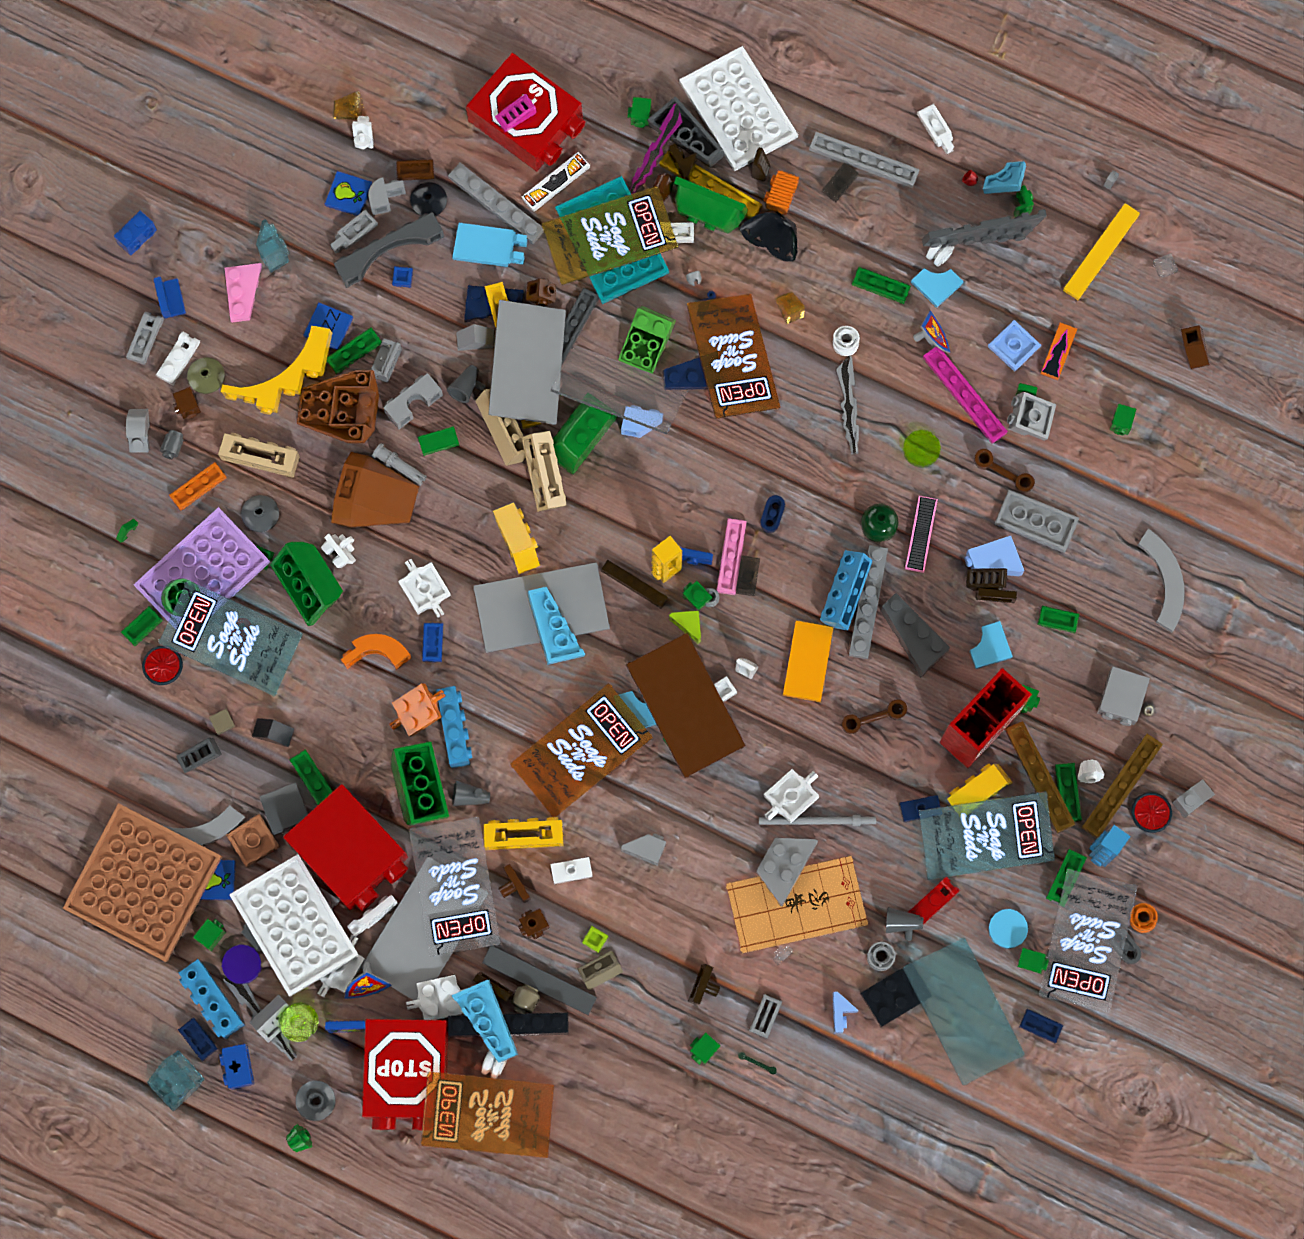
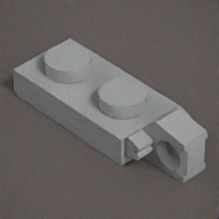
[330,210,378,254]

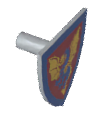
[913,310,950,353]
[344,963,392,999]

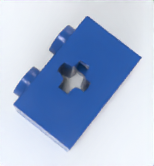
[219,1044,255,1090]

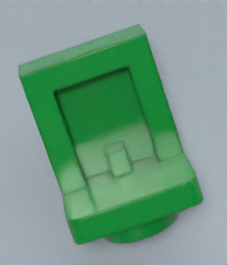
[1014,185,1034,217]
[683,581,712,611]

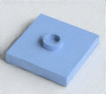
[988,320,1041,372]

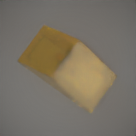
[333,91,363,120]
[775,291,805,324]

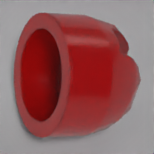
[962,170,978,186]

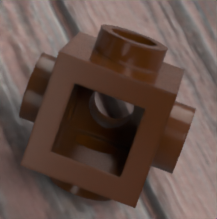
[526,278,556,307]
[518,908,549,940]

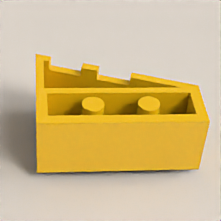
[493,502,540,574]
[947,763,1013,817]

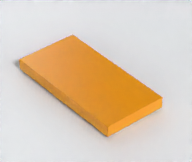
[783,621,834,702]

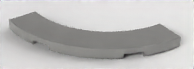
[1137,529,1185,633]
[147,805,245,846]

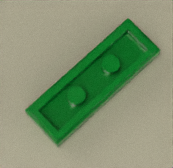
[852,267,911,304]
[326,327,382,375]
[289,749,333,805]
[1055,763,1082,822]

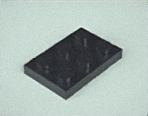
[860,963,932,1027]

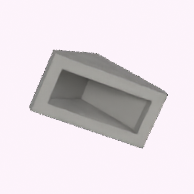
[456,324,495,351]

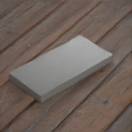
[994,489,1079,553]

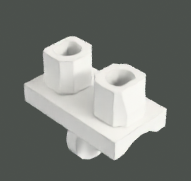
[352,116,374,149]
[321,534,356,568]

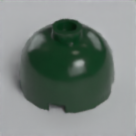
[860,503,899,542]

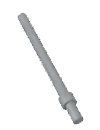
[759,815,876,826]

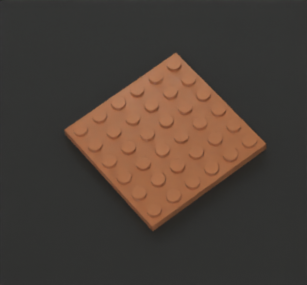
[63,803,223,962]

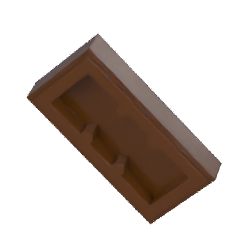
[396,159,434,181]

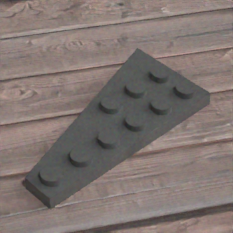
[922,209,1047,248]

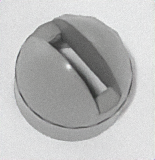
[685,271,702,286]

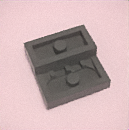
[259,782,308,835]

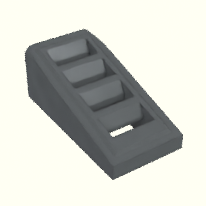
[176,738,222,773]

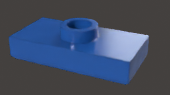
[680,547,713,565]
[422,623,443,662]

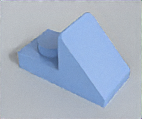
[832,992,858,1033]

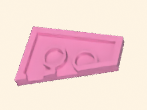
[225,263,262,323]

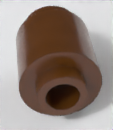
[651,173,674,202]

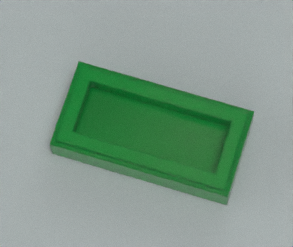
[418,426,459,456]
[121,606,163,646]
[1037,606,1079,634]

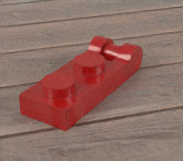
[908,876,960,925]

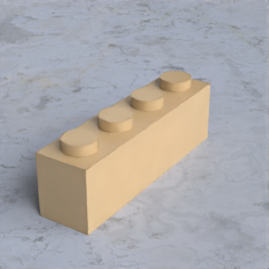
[476,388,526,466]

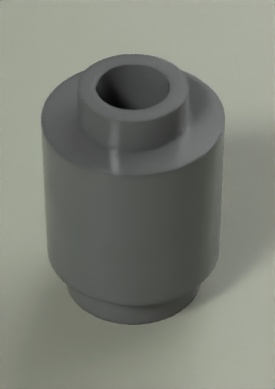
[160,430,184,459]

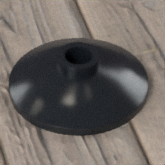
[410,182,447,216]

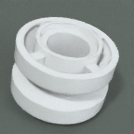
[926,245,954,267]
[833,326,860,356]
[481,1051,507,1079]

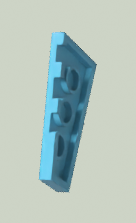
[527,587,585,665]
[451,980,518,1062]

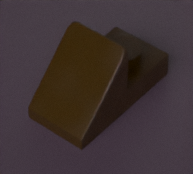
[668,144,697,181]

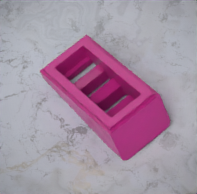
[495,94,536,132]

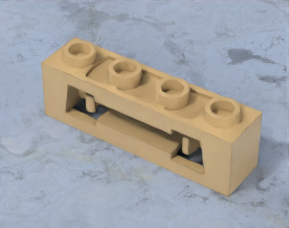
[521,431,567,512]
[218,433,300,478]

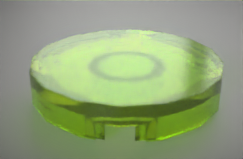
[903,430,941,468]
[279,1002,319,1042]

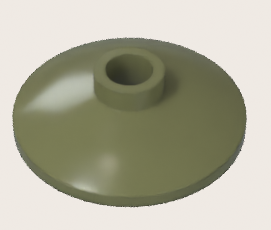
[187,357,225,394]

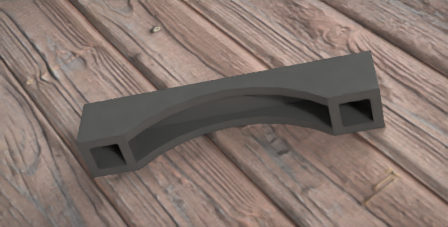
[334,212,444,288]

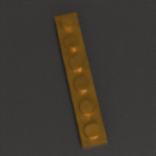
[1005,721,1075,833]
[1081,733,1163,838]

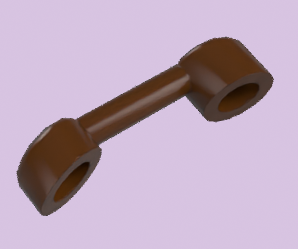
[974,449,1035,493]
[841,699,907,734]

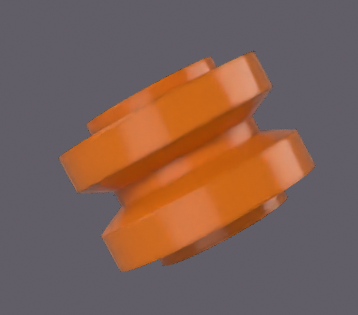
[1129,903,1158,933]

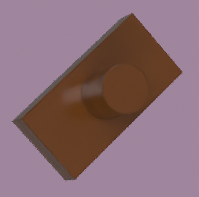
[498,864,531,903]

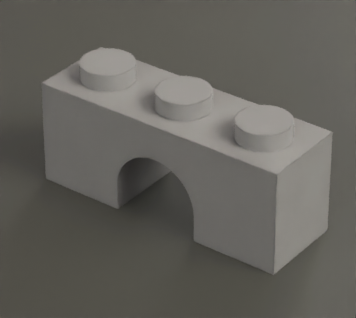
[383,373,443,429]

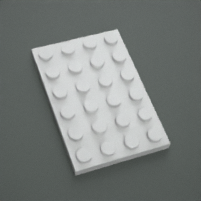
[679,46,798,172]
[229,854,358,997]

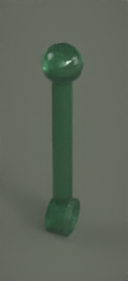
[738,1052,777,1075]

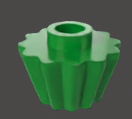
[286,1124,313,1152]

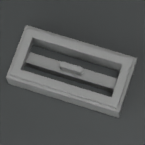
[749,994,782,1039]

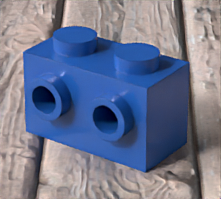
[114,211,157,256]

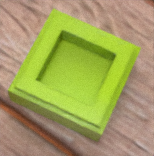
[582,926,609,953]

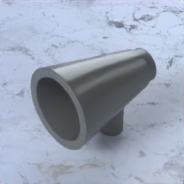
[447,365,486,403]
[452,780,490,806]
[886,907,924,941]

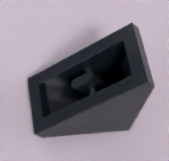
[252,718,295,748]

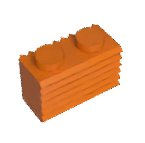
[764,170,799,215]

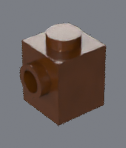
[173,387,201,419]

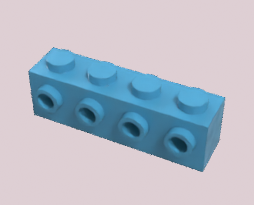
[820,550,873,630]
[436,686,473,769]
[1089,825,1131,867]
[179,959,245,1039]

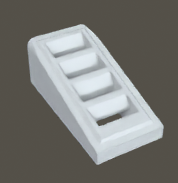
[735,658,758,679]

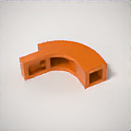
[341,634,411,670]

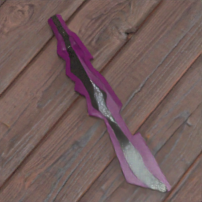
[629,103,682,196]

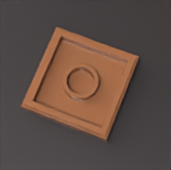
[226,814,280,868]

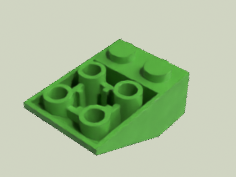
[618,306,676,374]

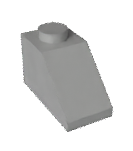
[1172,779,1215,818]
[621,833,666,866]

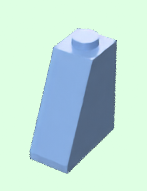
[964,536,1024,576]

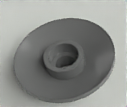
[241,495,279,532]
[295,1081,336,1121]

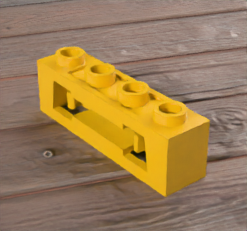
[651,536,682,584]
[484,817,564,850]

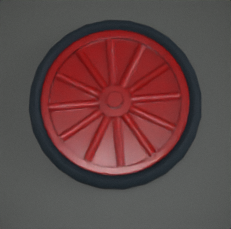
[142,646,183,685]
[1131,792,1172,833]

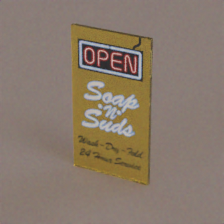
[542,186,678,285]

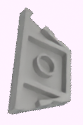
[756,838,818,906]

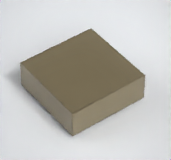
[209,709,235,735]

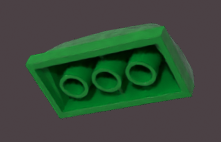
[674,177,748,234]
[553,394,618,475]
[270,542,343,626]
[391,742,449,826]

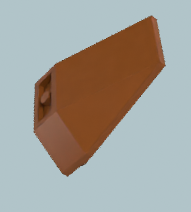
[297,370,379,443]
[331,452,420,528]

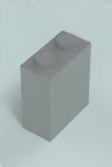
[1097,667,1150,726]

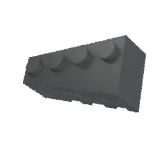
[648,96,724,168]
[881,593,950,678]

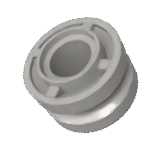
[867,942,896,971]

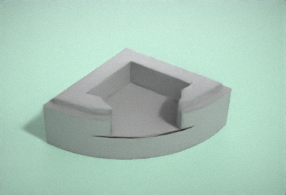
[1104,170,1119,189]

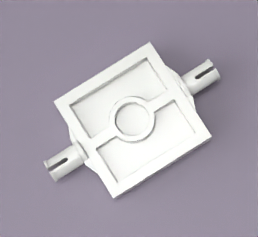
[398,559,451,618]
[764,769,819,823]
[317,935,365,997]
[406,975,467,1020]

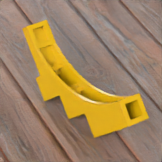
[221,326,332,415]

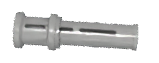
[372,443,427,486]

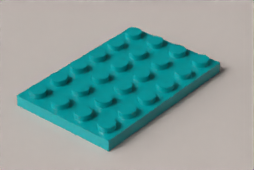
[555,176,669,304]

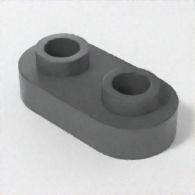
[1108,928,1141,964]

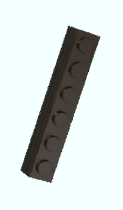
[601,560,668,609]

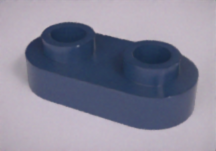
[760,495,785,533]

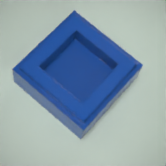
[392,266,413,288]

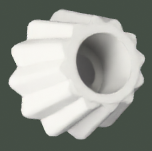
[1078,759,1105,783]

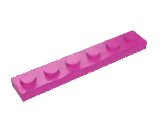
[923,346,1008,444]

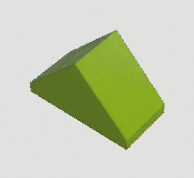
[669,611,701,644]

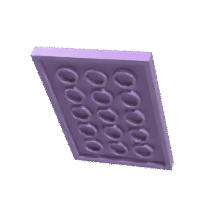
[134,507,270,630]

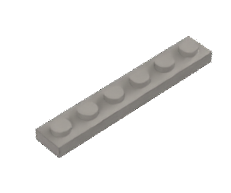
[809,132,920,188]
[448,163,545,244]
[849,545,888,660]

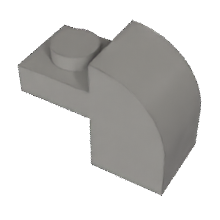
[368,177,406,215]
[126,409,150,453]

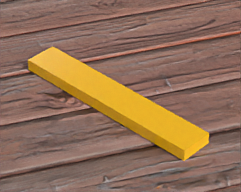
[659,151,763,219]
[1063,203,1140,301]

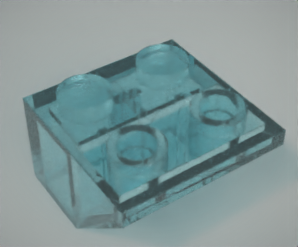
[256,219,290,273]
[147,1050,205,1111]

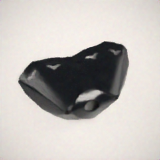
[740,211,798,262]

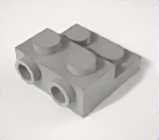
[1007,392,1056,441]

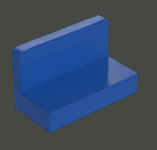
[153,276,186,319]

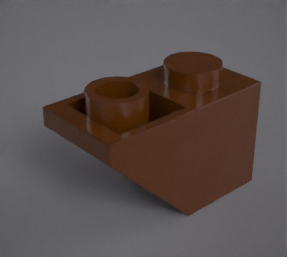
[1181,325,1210,369]

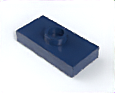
[899,795,942,822]
[1019,1009,1064,1044]
[178,1017,218,1062]

